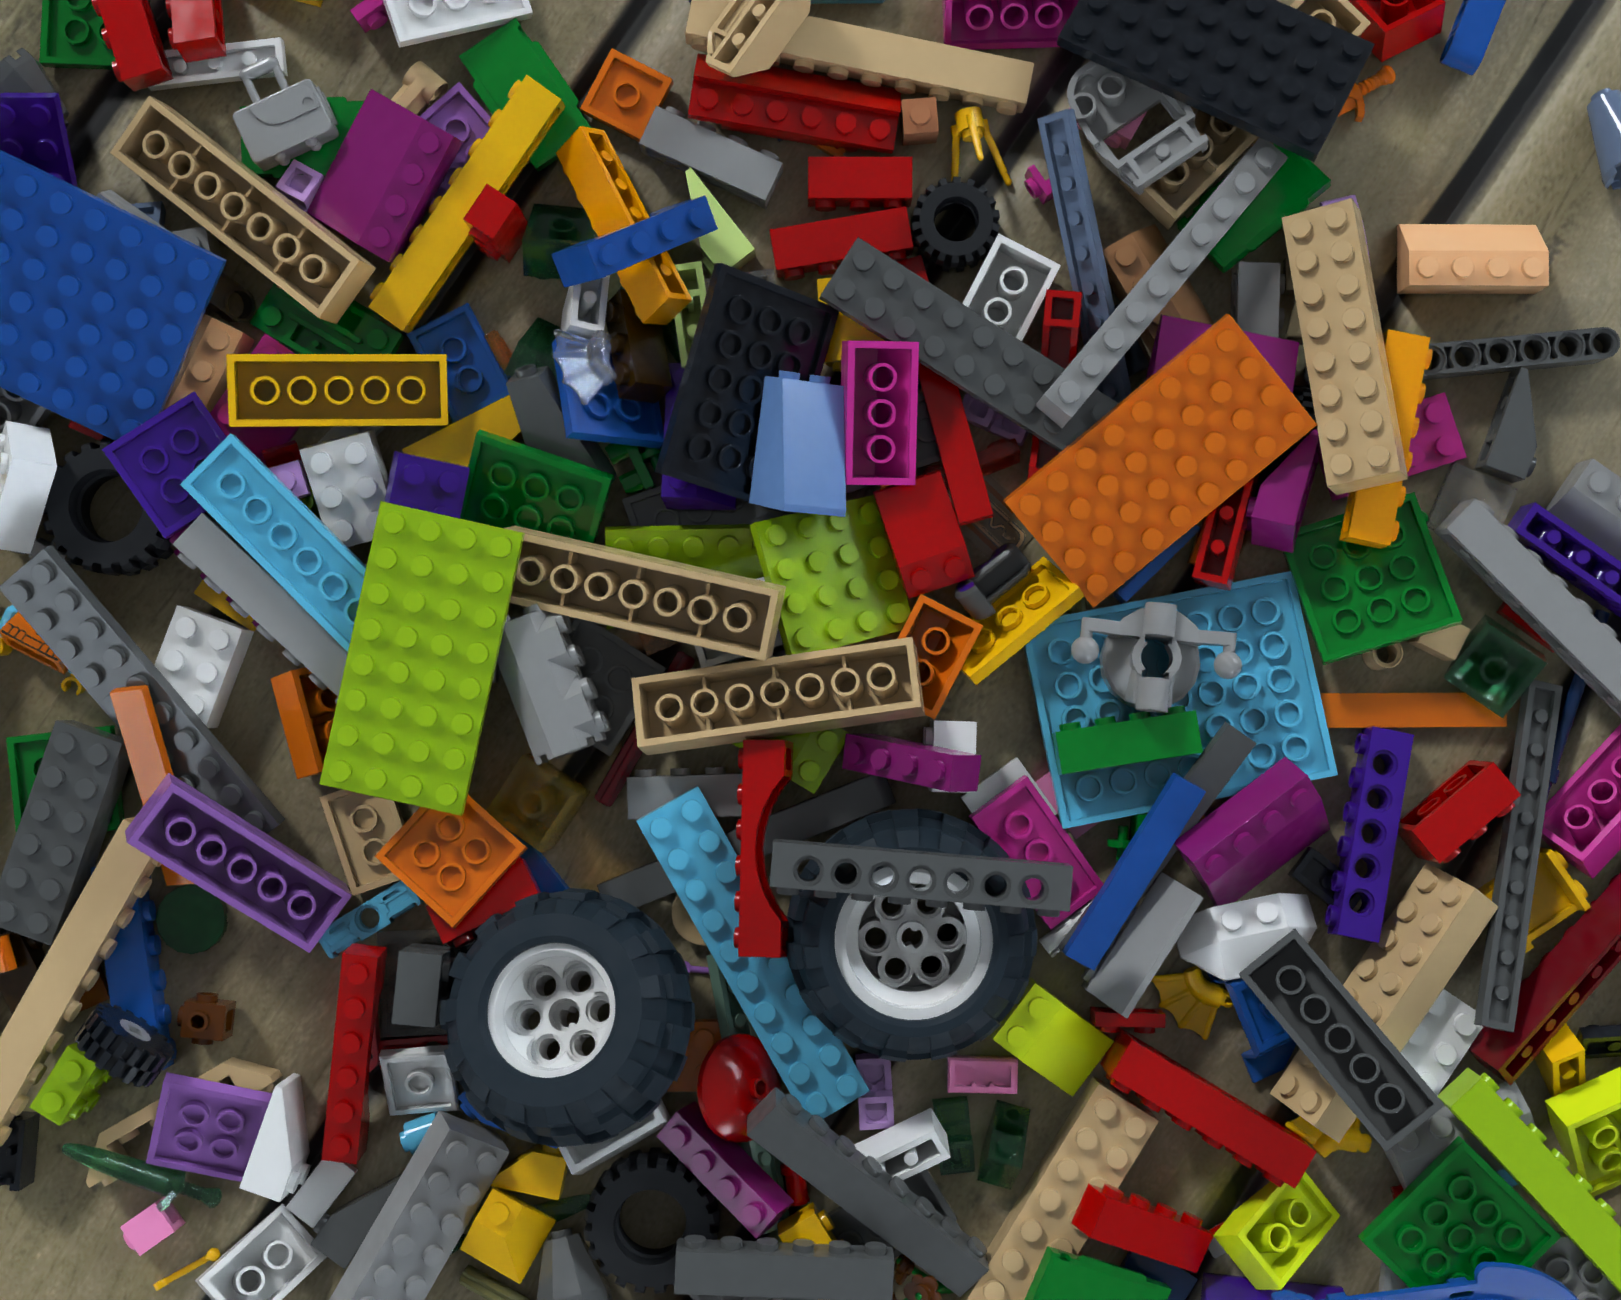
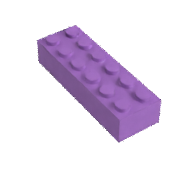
[125,773,352,953]

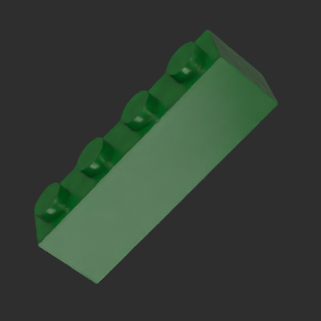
[1052,705,1203,775]

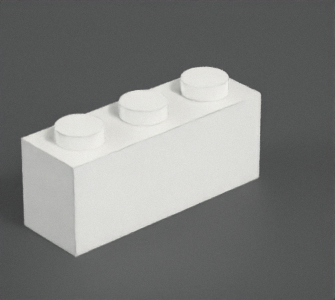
[854,1108,951,1180]

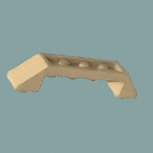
[86,1057,283,1188]

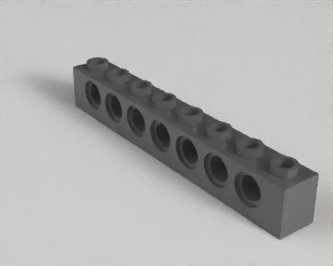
[769,839,1073,917]

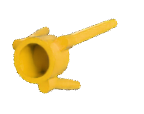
[950,106,1012,186]

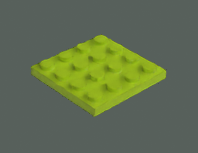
[750,495,911,655]

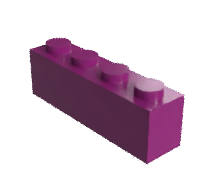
[842,733,982,792]
[657,1101,794,1239]

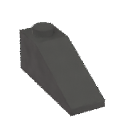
[1474,367,1537,483]
[310,1174,402,1269]

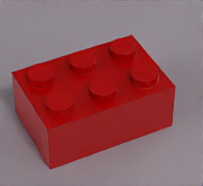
[1398,760,1521,864]

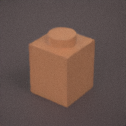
[900,97,939,146]

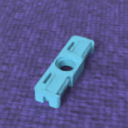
[319,881,424,958]

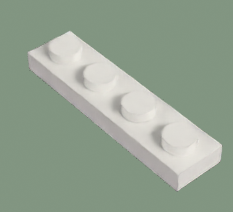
[148,37,288,91]

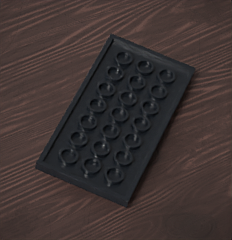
[1057,0,1375,162]

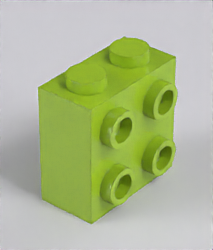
[29,1042,113,1126]

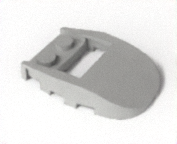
[1067,61,1209,195]

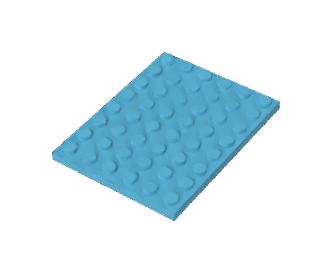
[1024,571,1338,829]

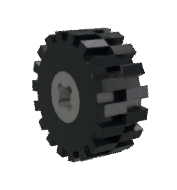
[74,1003,174,1087]

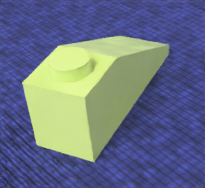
[685,167,756,276]
[674,261,707,369]

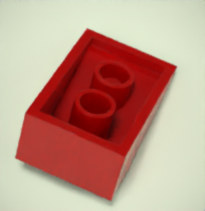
[1348,0,1446,62]
[873,469,975,599]

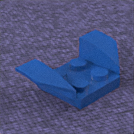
[1207,972,1296,1083]

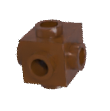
[177,992,236,1045]

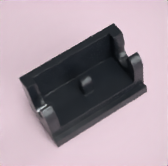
[0,1111,40,1191]

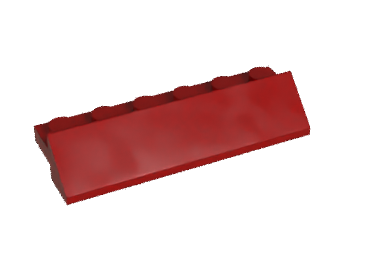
[687,53,901,154]

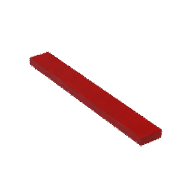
[897,255,994,526]

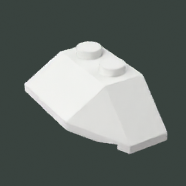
[1176,893,1317,982]

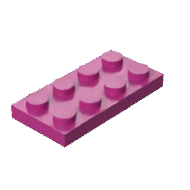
[1319,392,1467,502]
[969,775,1103,930]

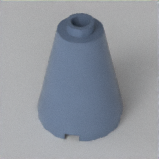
[1587,88,1621,190]

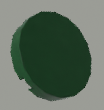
[156,884,228,954]

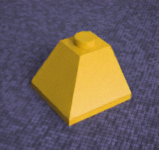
[460,1187,556,1284]

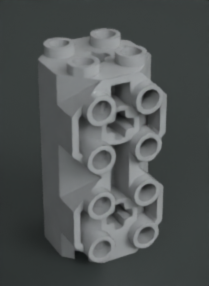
[497,604,611,765]

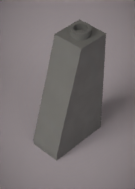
[506,364,617,483]

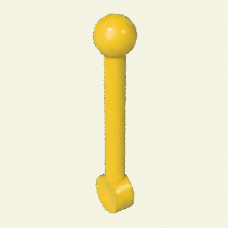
[153,1248,220,1291]

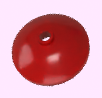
[697,1034,782,1142]

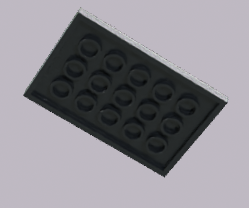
[655,263,839,511]

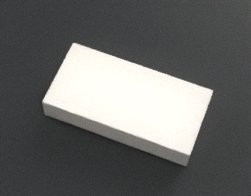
[285,1160,358,1228]

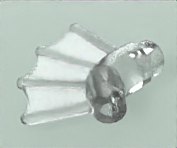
[552,329,618,405]

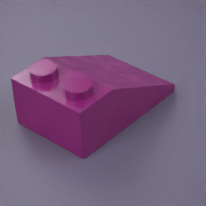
[1246,429,1320,553]

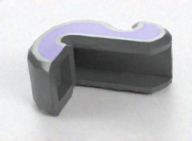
[955,543,1031,620]

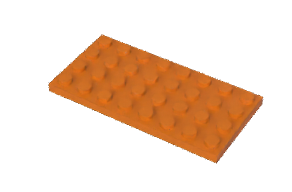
[1003,314,1317,608]

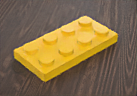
[961,556,1085,685]

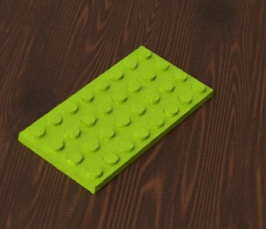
[319,501,525,816]

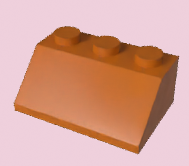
[897,594,984,720]
[270,667,338,779]

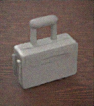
[232,56,339,171]

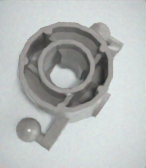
[1071,602,1242,713]

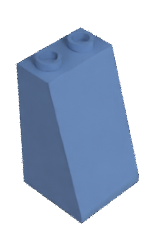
[749,370,846,517]

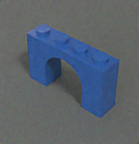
[551,195,718,288]

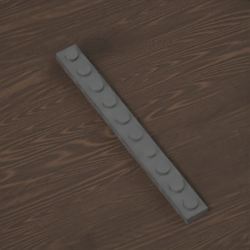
[1474,678,1563,1032]

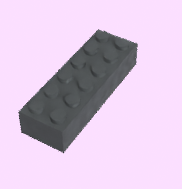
[0,720,130,946]
[1239,929,1445,1152]

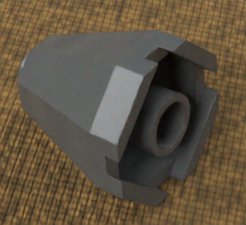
[0,48,69,129]
[537,1228,613,1300]

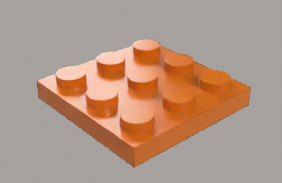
[375,795,528,928]

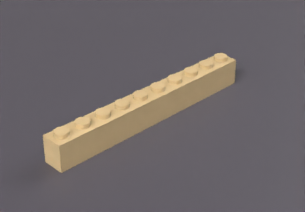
[685,0,1034,115]
[0,817,161,1147]

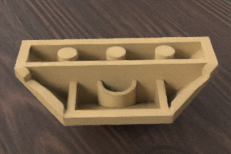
[706,0,811,77]

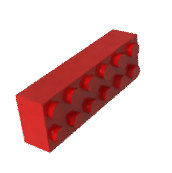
[1100,1028,1317,1188]

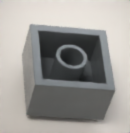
[392,943,457,1028]

